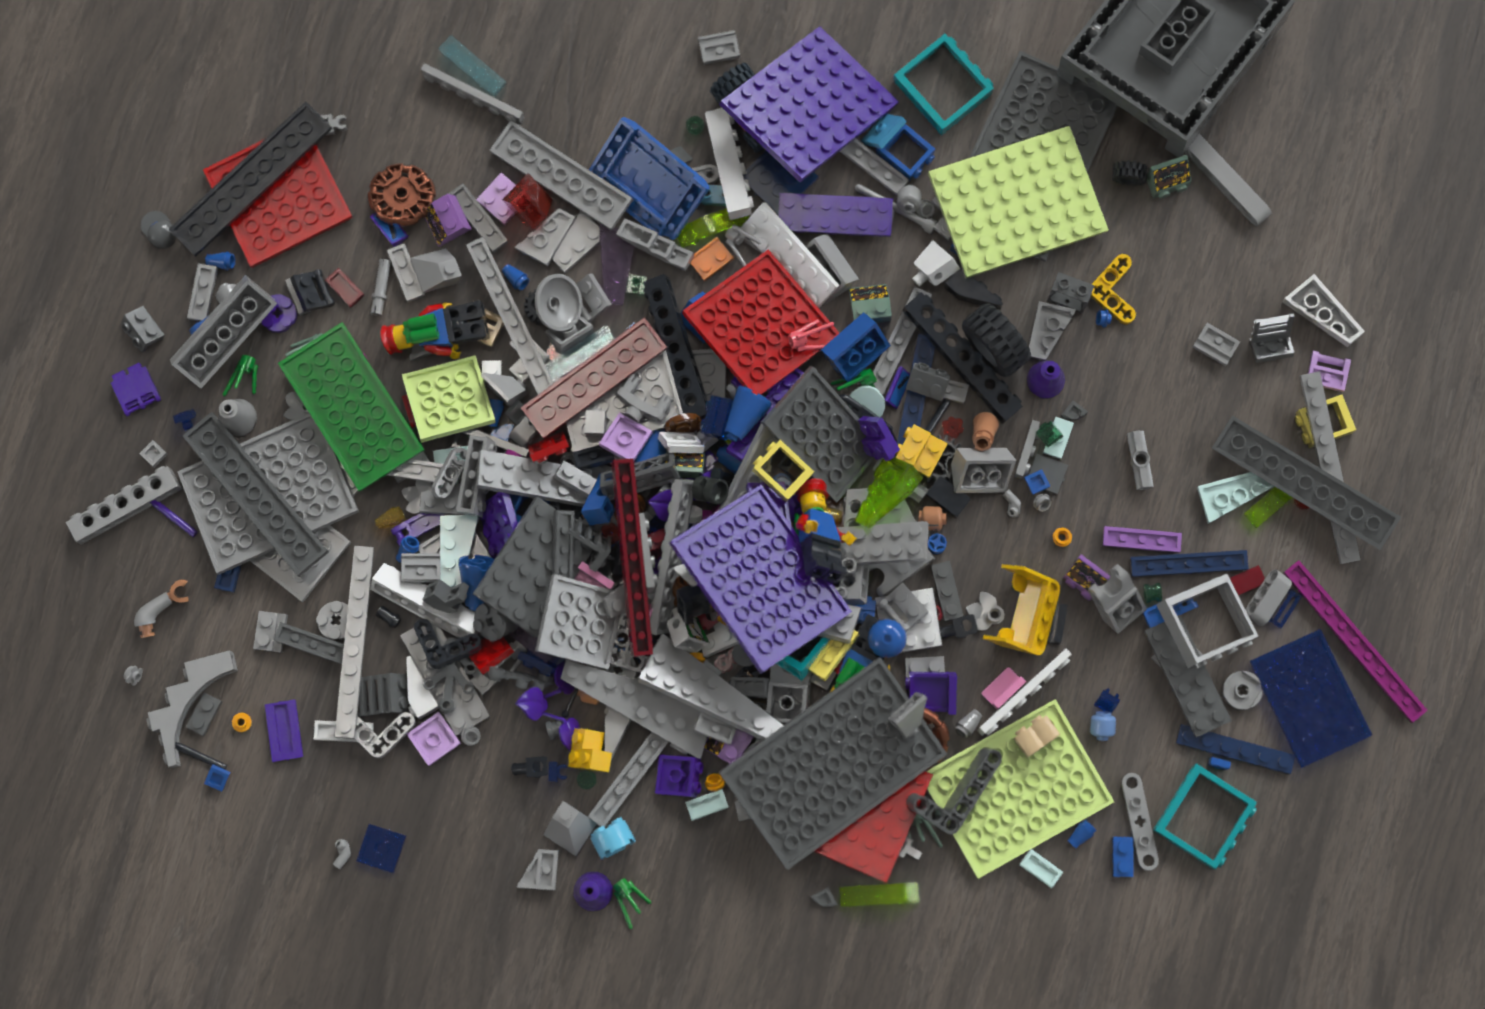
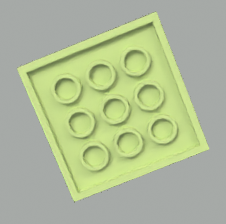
[402,355,496,443]

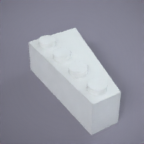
[1283,274,1365,347]

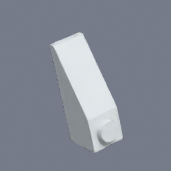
[406,656,439,719]

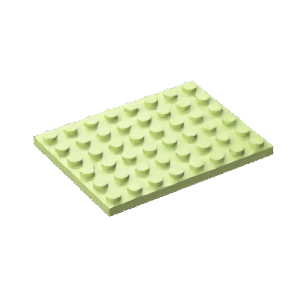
[928,126,1108,278]
[926,699,1114,879]

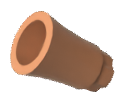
[973,412,999,451]

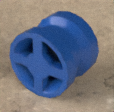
[928,533,947,555]

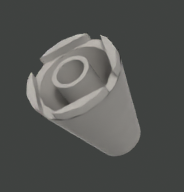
[219,399,257,437]

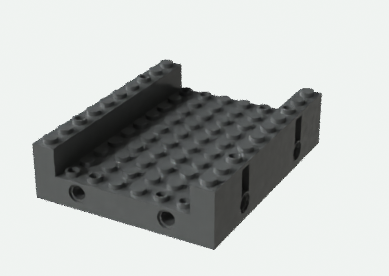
[1057,0,1295,158]

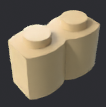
[1014,715,1060,758]

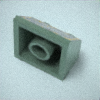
[1146,155,1191,199]
[849,284,892,323]
[664,450,705,478]

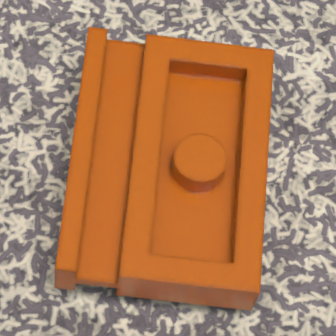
[690,237,734,282]

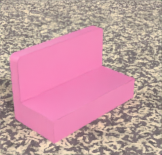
[574,561,615,590]
[981,667,1026,710]

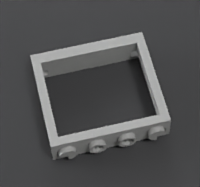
[1157,574,1259,668]

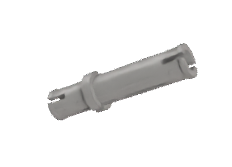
[370,259,391,317]

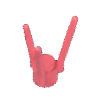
[788,319,834,352]

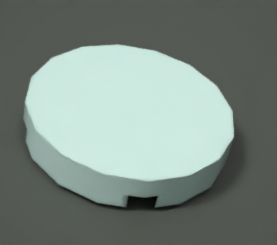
[847,386,885,417]

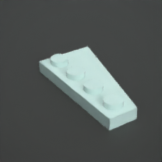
[1197,472,1275,524]
[440,515,479,588]

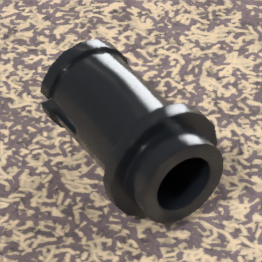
[376,605,401,628]

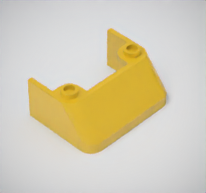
[983,564,1060,655]

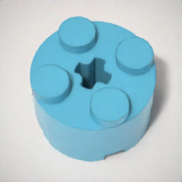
[590,817,636,860]

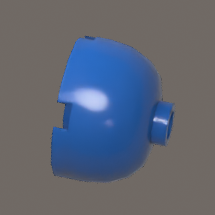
[868,619,907,658]

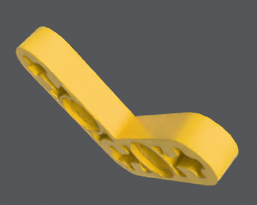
[1090,254,1136,325]

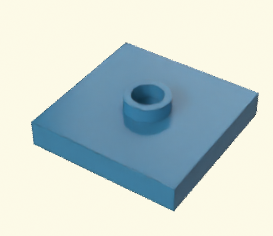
[861,114,907,149]

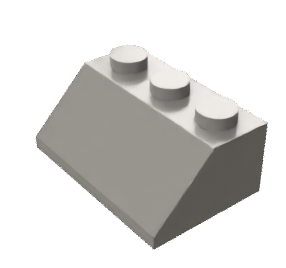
[805,234,859,305]
[951,448,1016,493]

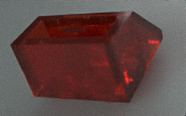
[502,173,553,229]

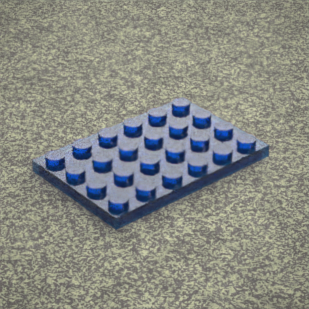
[1249,629,1373,768]

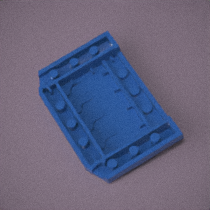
[589,117,710,240]

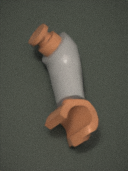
[134,579,189,638]

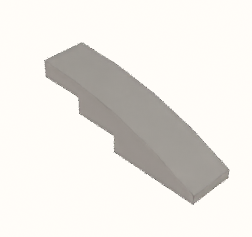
[616,219,694,271]

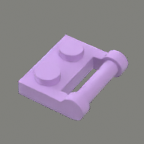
[1308,351,1351,392]

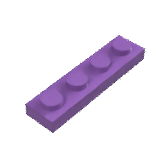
[1102,526,1182,553]

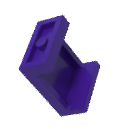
[905,672,957,715]

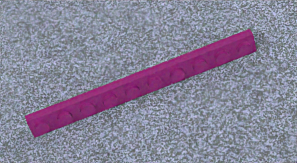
[1283,560,1428,723]

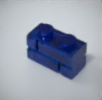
[700,396,733,441]

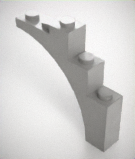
[147,651,238,768]

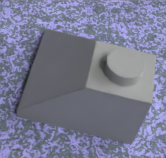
[410,248,462,293]
[481,373,528,408]
[887,692,927,738]
[543,801,597,856]

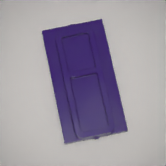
[265,699,304,762]

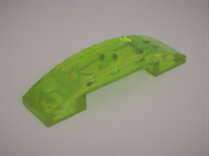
[677,208,750,248]
[839,882,919,907]

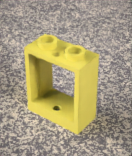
[1295,395,1356,448]
[752,440,814,502]

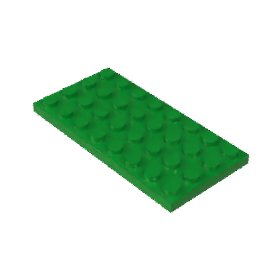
[278,322,425,492]

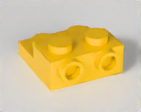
[895,424,948,478]

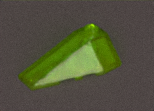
[855,458,923,529]

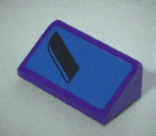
[370,213,409,248]
[885,366,910,409]

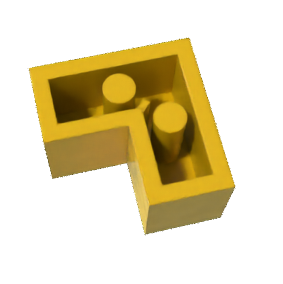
[568,728,612,772]

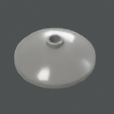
[535,274,582,331]

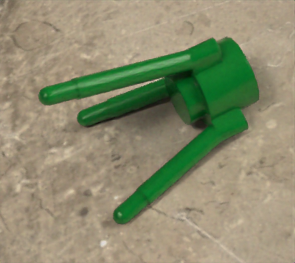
[222,355,258,396]
[831,368,877,391]
[613,878,651,929]

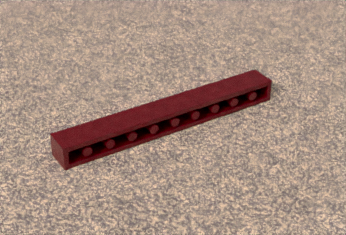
[611,458,653,656]

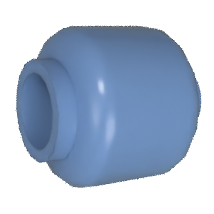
[1090,711,1116,741]

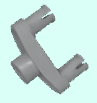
[616,374,674,423]

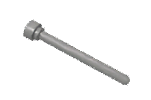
[855,184,938,235]

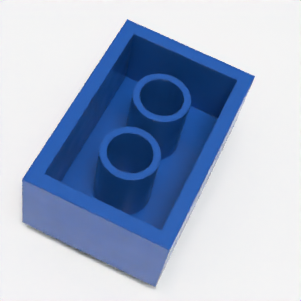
[821,312,891,382]

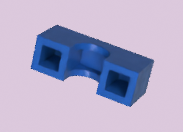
[581,473,615,525]

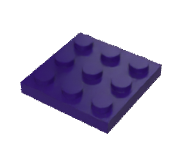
[479,492,518,559]

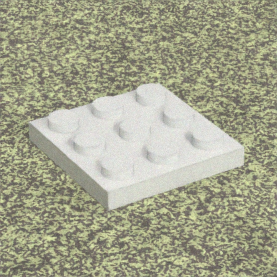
[875,588,942,653]

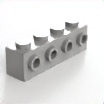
[456,435,497,517]

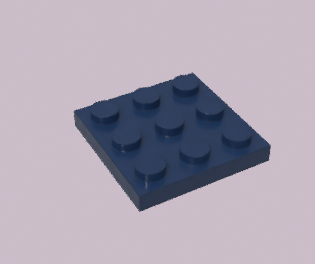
[743,150,819,215]

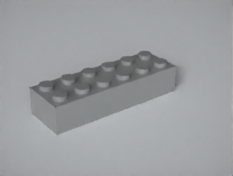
[170,275,277,388]

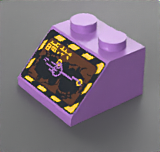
[425,194,471,247]
[1063,554,1110,601]
[704,729,754,764]

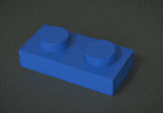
[1112,837,1134,877]

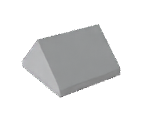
[545,316,594,356]

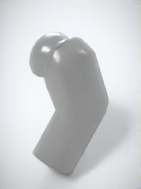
[1002,490,1021,518]

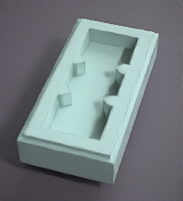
[1043,417,1074,459]
[685,789,729,821]
[1019,849,1063,888]

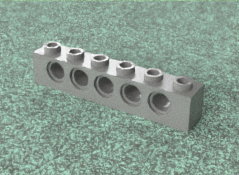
[66,466,182,545]
[839,488,875,605]

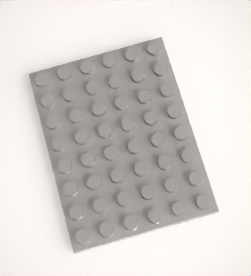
[177,413,359,575]

